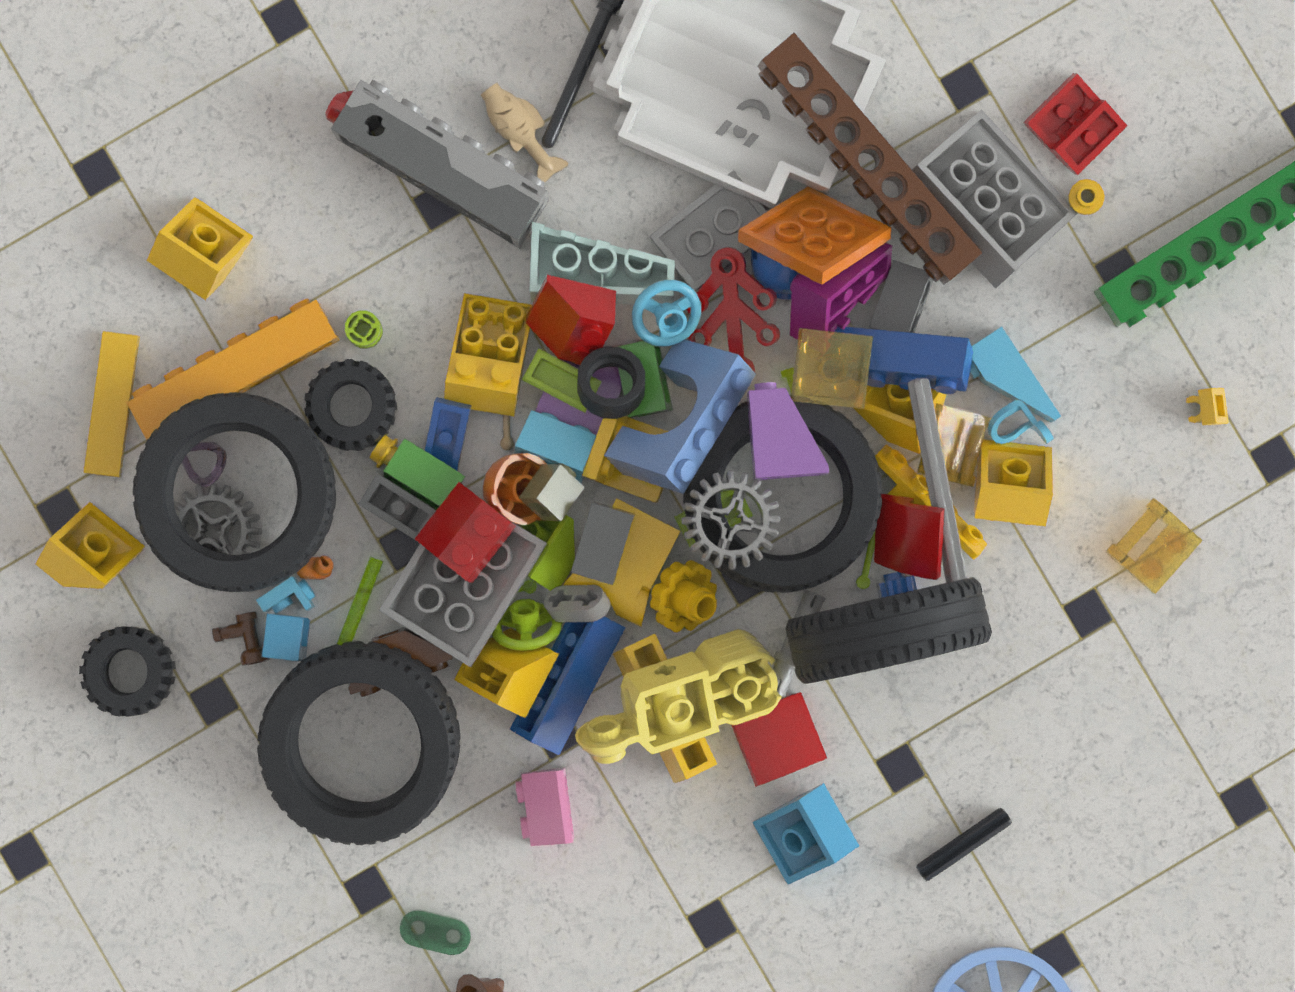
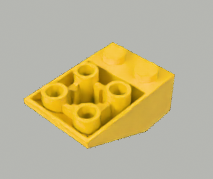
[444,293,532,417]

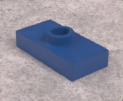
[425,397,471,471]

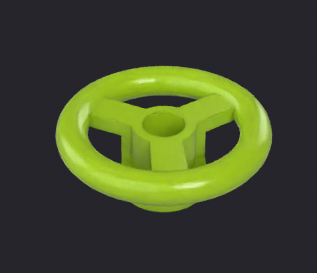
[492,599,562,651]

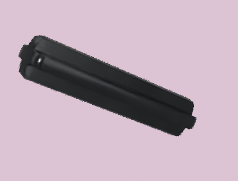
[916,808,1012,881]

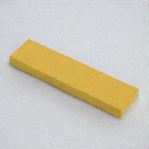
[83,331,140,478]

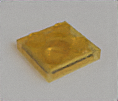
[791,328,873,409]

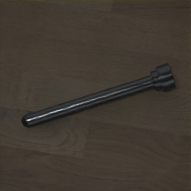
[542,0,624,148]

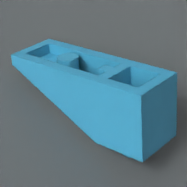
[969,327,1061,423]

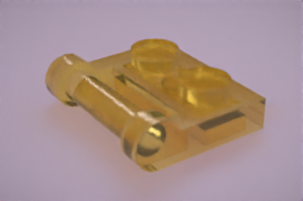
[917,403,992,487]
[1105,498,1203,594]

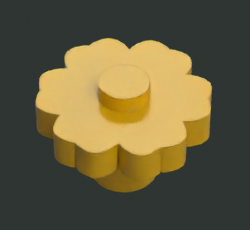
[650,560,717,633]

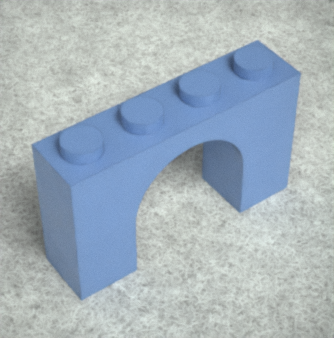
[604,340,756,494]

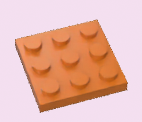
[738,186,892,284]

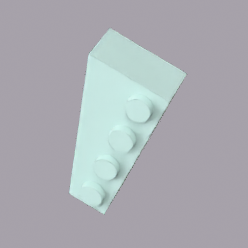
[529,222,675,305]

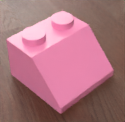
[516,767,574,846]

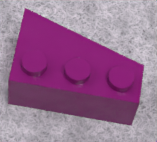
[789,242,893,354]

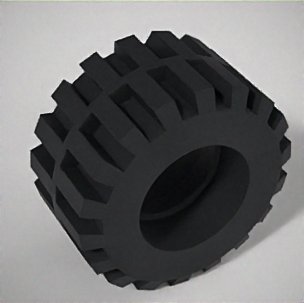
[304,359,397,451]
[79,626,176,717]

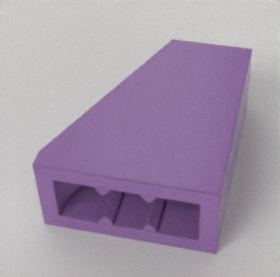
[747,382,829,481]

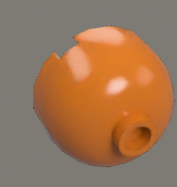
[482,453,547,525]

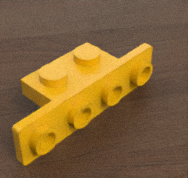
[875,444,987,560]

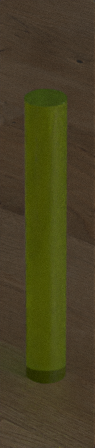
[336,557,383,645]

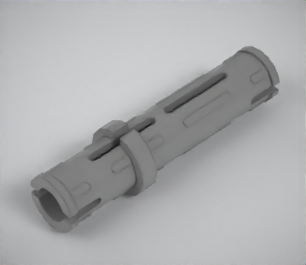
[773,590,826,698]

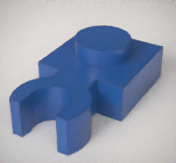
[876,572,917,598]

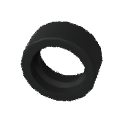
[577,346,645,419]

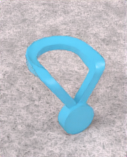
[987,400,1054,444]

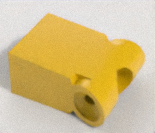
[562,498,681,627]

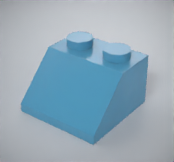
[752,783,859,885]

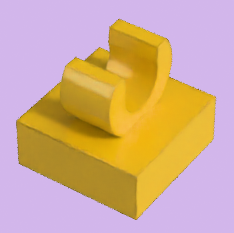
[1186,388,1229,425]

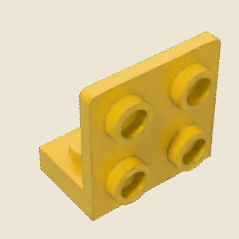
[582,416,669,503]

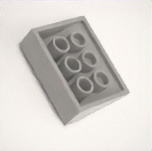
[912,109,1078,289]
[379,522,547,667]

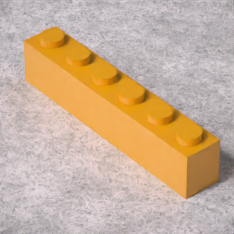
[126,298,340,440]

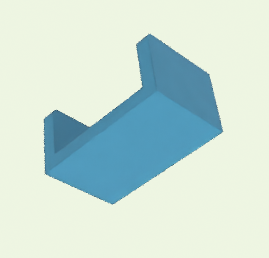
[262,614,310,661]

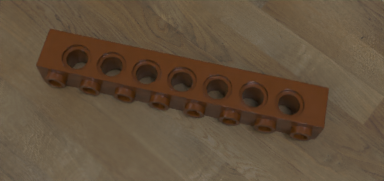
[757,33,982,285]

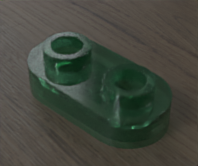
[400,909,471,955]

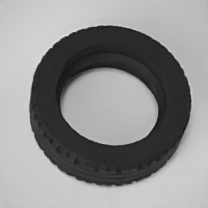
[133,392,336,592]
[683,394,882,593]
[785,577,992,684]
[257,641,461,845]

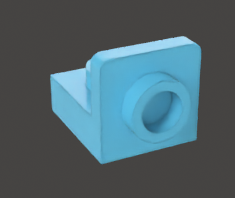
[256,576,316,614]

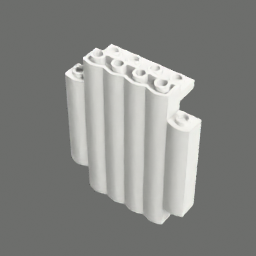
[589,0,886,209]

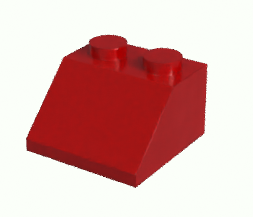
[526,275,616,365]
[415,482,516,583]

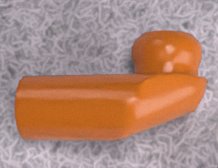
[297,555,334,580]

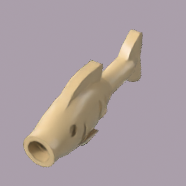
[480,83,568,182]

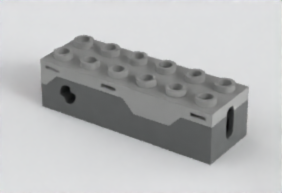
[325,80,549,249]

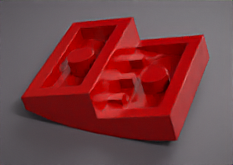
[1023,73,1128,175]
[874,493,945,580]
[731,692,827,787]

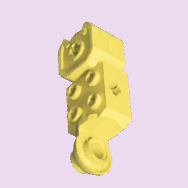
[575,629,781,764]

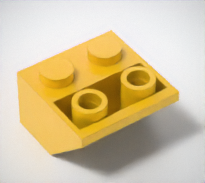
[454,628,559,718]

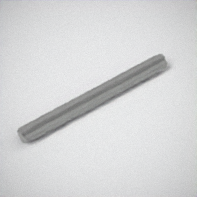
[908,378,967,583]

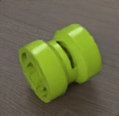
[345,310,383,349]

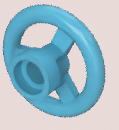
[632,280,701,347]

